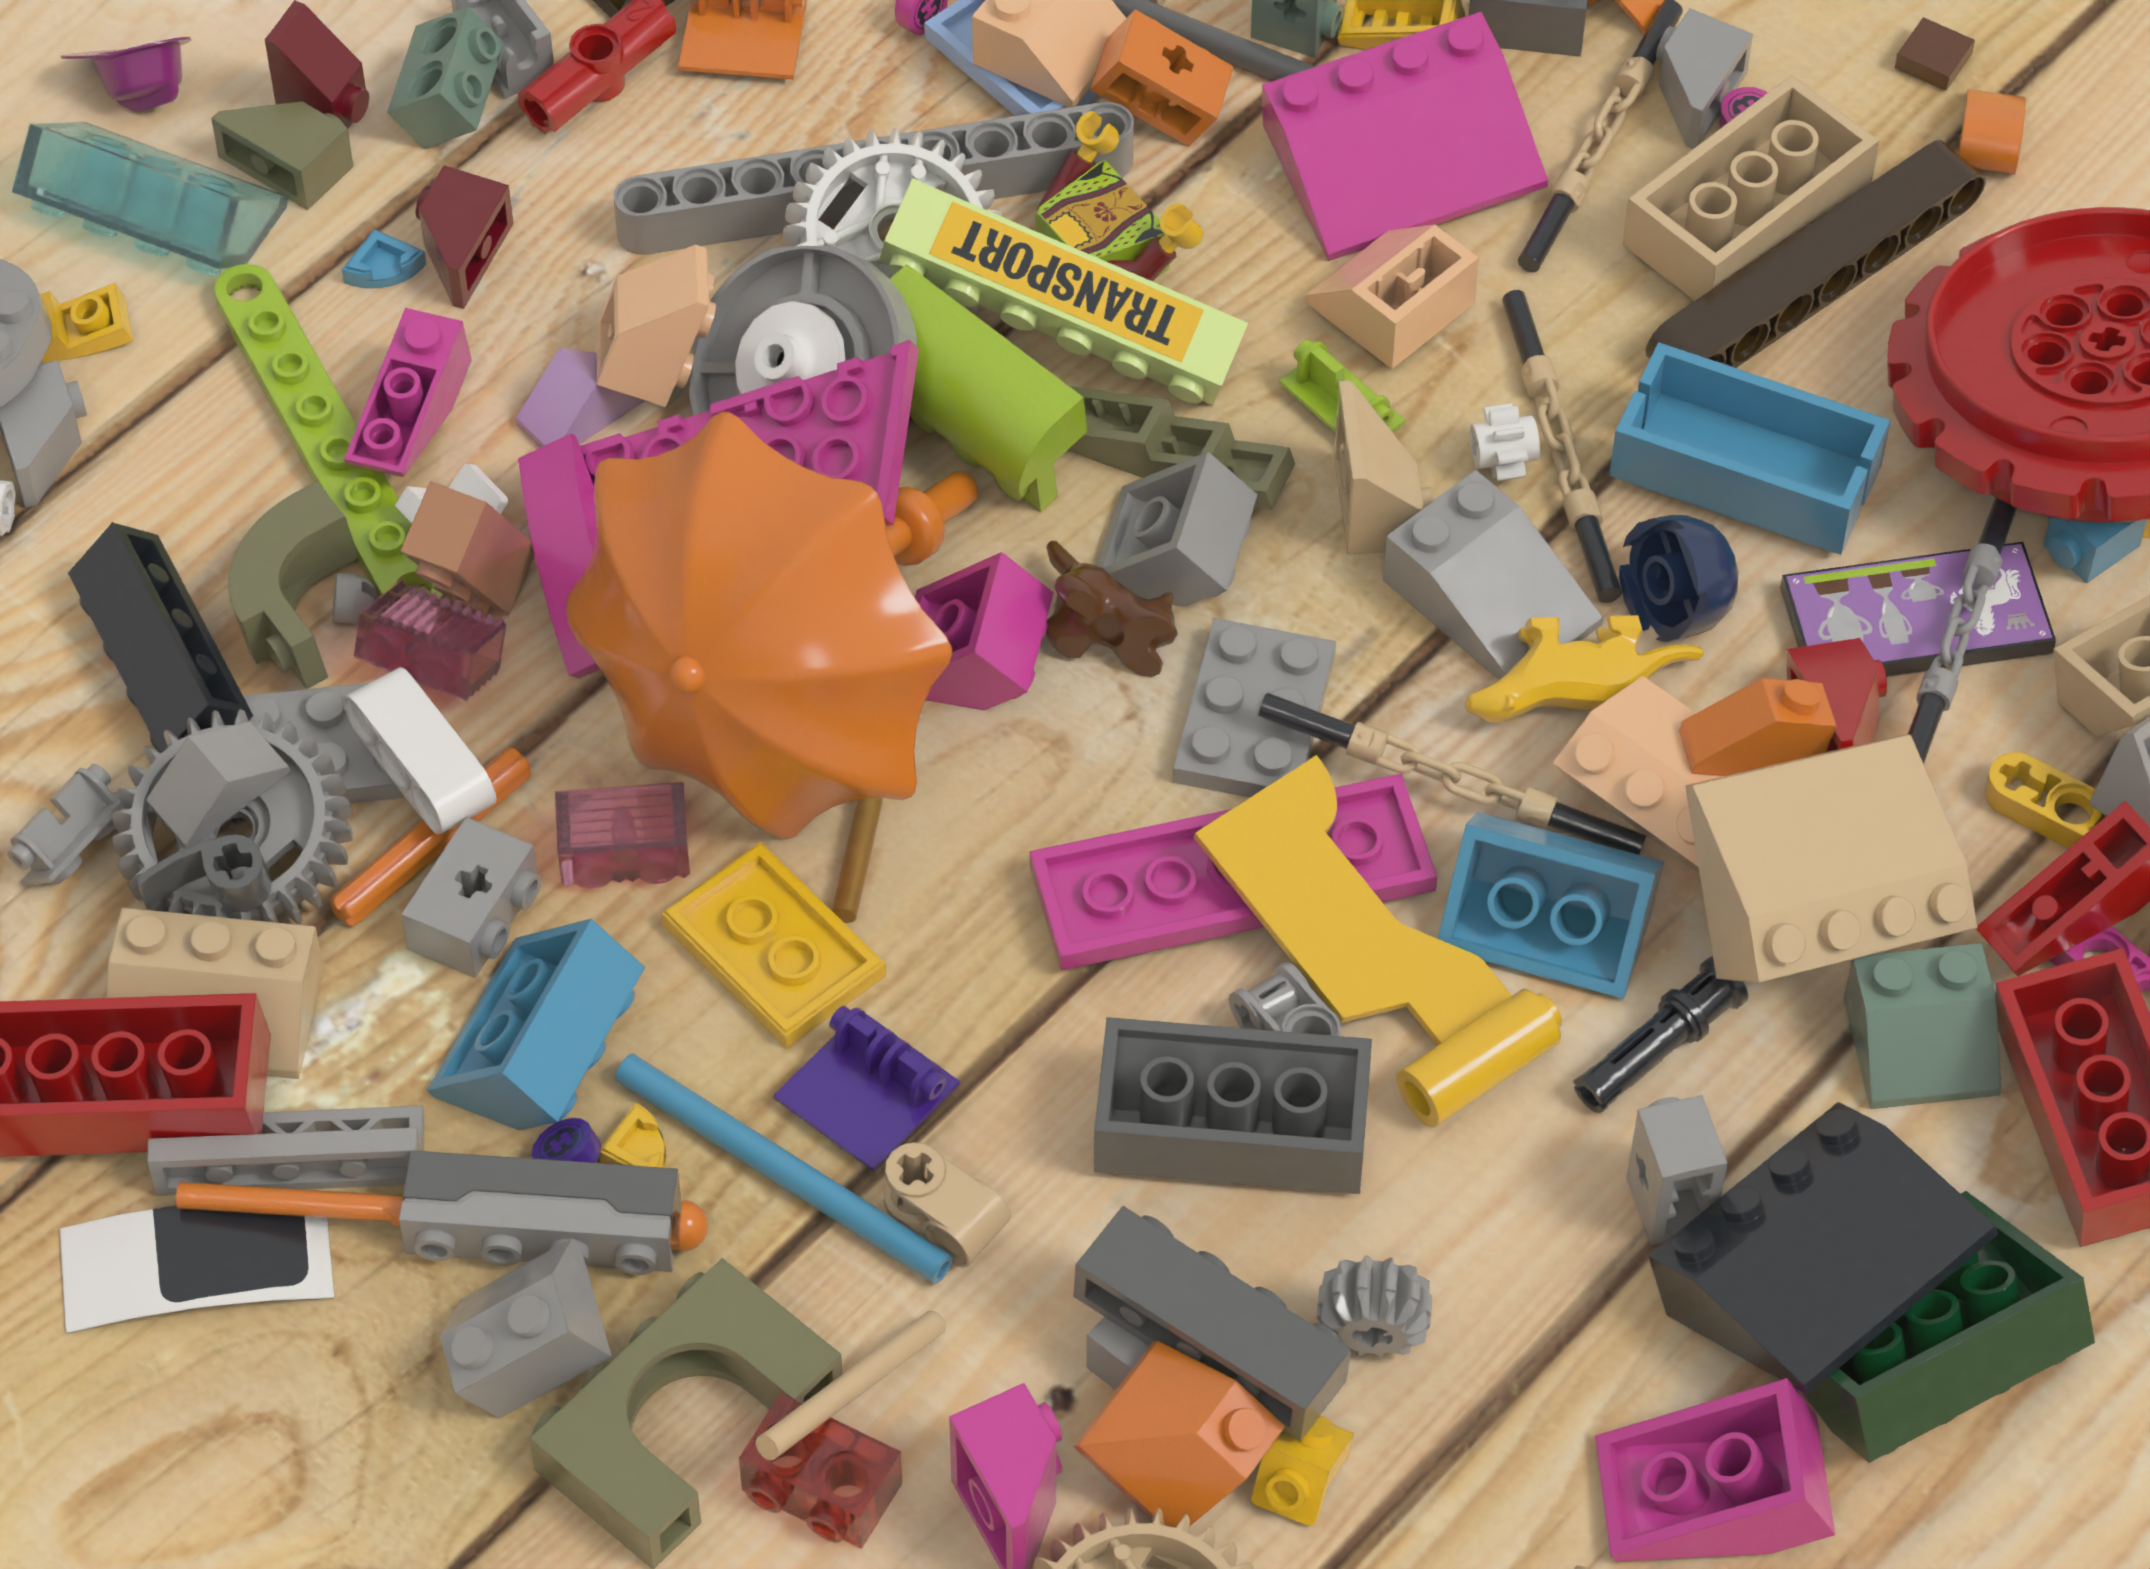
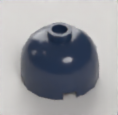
[1619,515,1739,642]

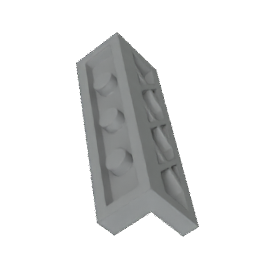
[147,1105,424,1196]

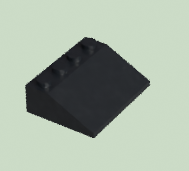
[1648,1102,1998,1395]

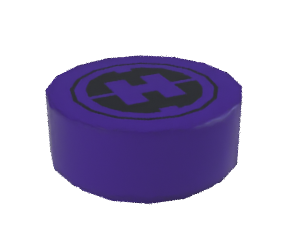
[531,1118,601,1163]

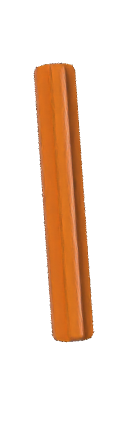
[329,747,531,927]

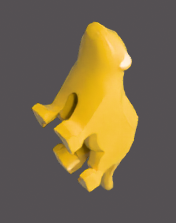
[1465,615,1704,723]

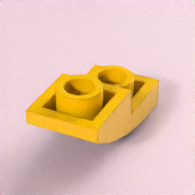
[40,283,133,363]

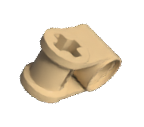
[884,1142,1012,1268]

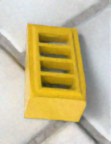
[1337,0,1466,50]

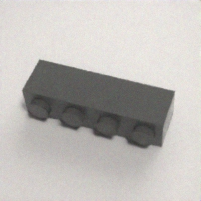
[1073,1206,1351,1442]

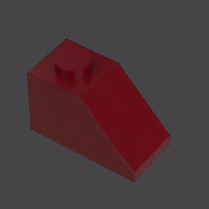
[264,0,370,129]
[415,165,514,309]

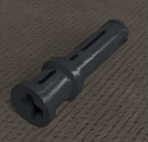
[1573,956,1748,1113]

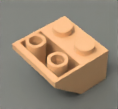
[1305,224,1479,369]
[596,244,716,407]

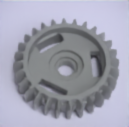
[112,709,353,924]

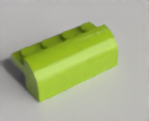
[890,264,1088,512]

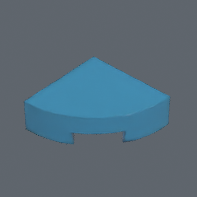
[342,229,426,288]

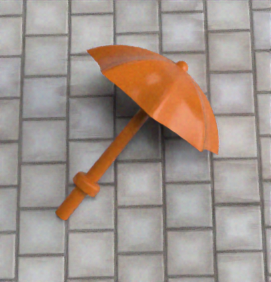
[566,412,978,839]

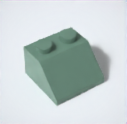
[1844,943,2001,1109]

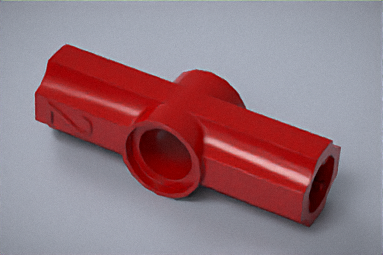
[518,0,676,134]

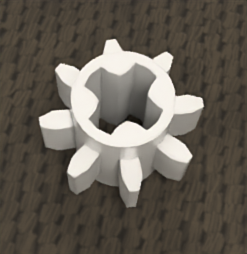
[1469,403,1540,481]

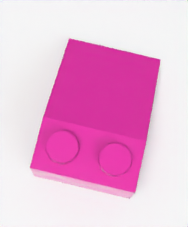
[1595,1378,1835,1562]

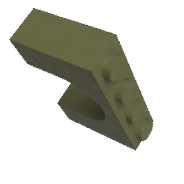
[529,1258,843,1569]

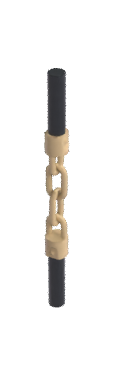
[1518,0,1683,272]
[1502,290,1622,603]
[1258,692,1647,855]

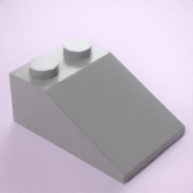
[1383,469,1603,680]

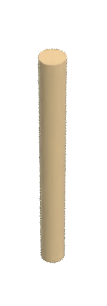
[756,1311,946,1460]

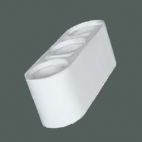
[343,667,497,835]

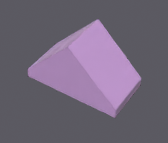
[516,348,645,447]

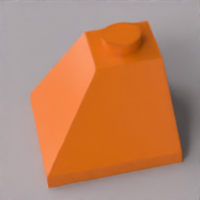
[1073,1341,1285,1528]

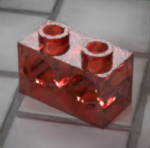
[739,1393,902,1549]

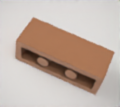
[400,481,534,617]

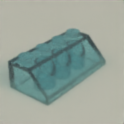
[12,122,289,275]

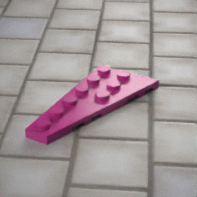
[580,340,919,525]

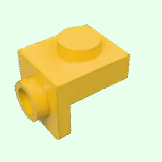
[1251,1415,1354,1526]

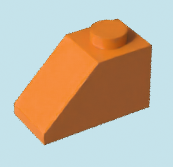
[1679,678,1836,776]

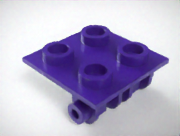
[773,1006,960,1172]

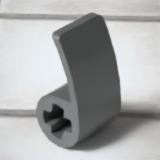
[137,835,272,912]

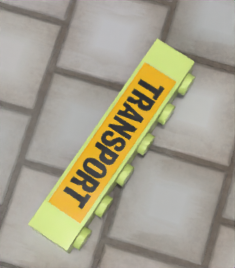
[879,178,1248,405]

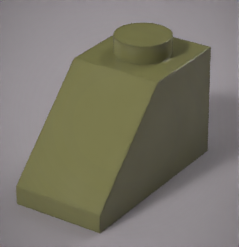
[211,101,354,210]

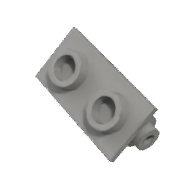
[7,764,123,886]

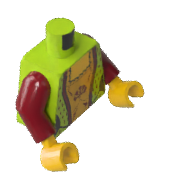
[1035,111,1203,282]

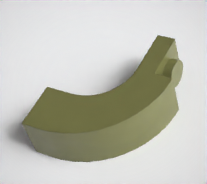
[228,481,359,689]

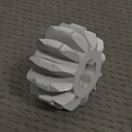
[1317,1256,1432,1359]

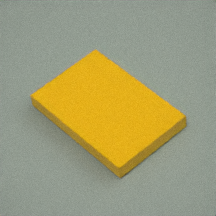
[661,842,886,1049]

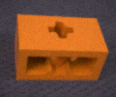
[1090,9,1234,147]

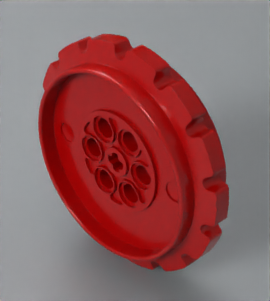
[1887,207,2150,523]

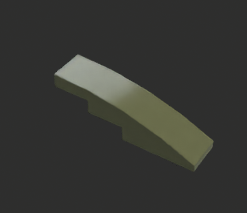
[1069,386,1295,509]

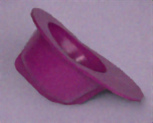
[61,37,192,111]

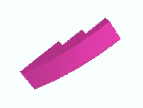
[518,433,600,679]

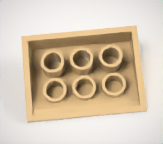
[1685,734,1978,983]

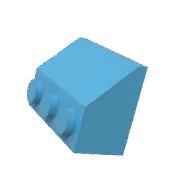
[1438,812,1664,999]
[427,919,645,1130]

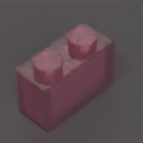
[354,580,506,702]
[555,782,690,888]

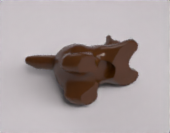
[1046,540,1178,677]

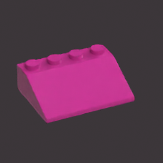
[1262,12,1548,261]

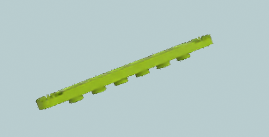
[214,264,447,627]

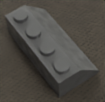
[1094,1017,1372,1194]

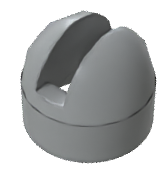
[332,573,377,624]

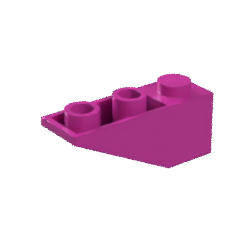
[344,308,472,477]

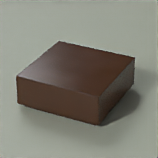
[1895,17,1975,91]

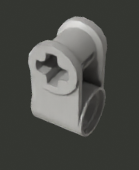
[1229,961,1341,1036]

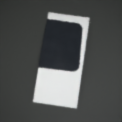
[60,1205,334,1333]

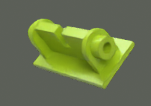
[1279,339,1406,433]

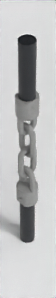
[1908,498,2017,764]

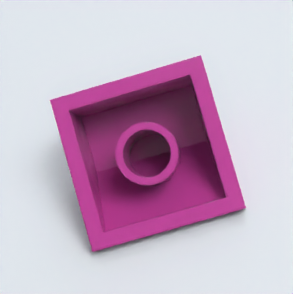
[915,552,1054,710]
[949,1383,1062,1569]

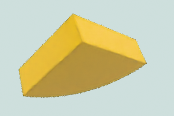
[599,1103,666,1168]

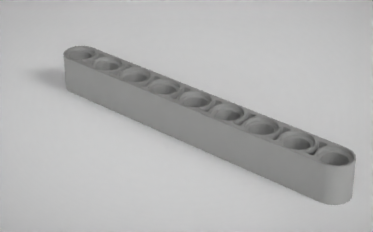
[614,102,1134,254]

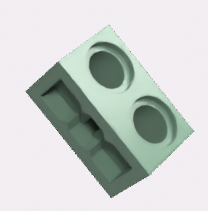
[387,6,504,149]

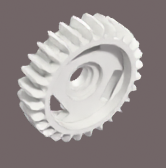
[782,128,1002,314]

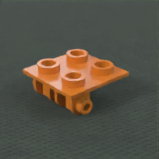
[678,0,808,80]

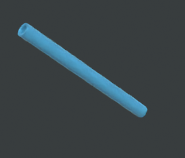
[615,1054,953,1284]

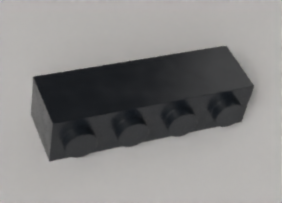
[68,522,254,753]

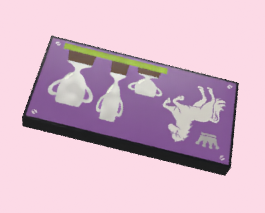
[1780,542,2056,677]

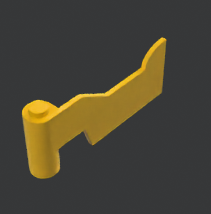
[1194,755,1562,1127]

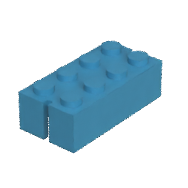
[1609,342,1891,555]

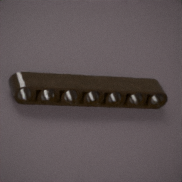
[1645,140,1986,368]

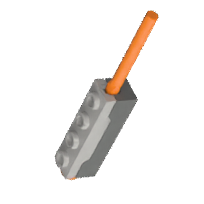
[176,1150,708,1275]

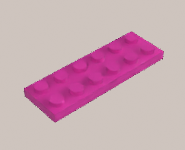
[1029,773,1437,970]

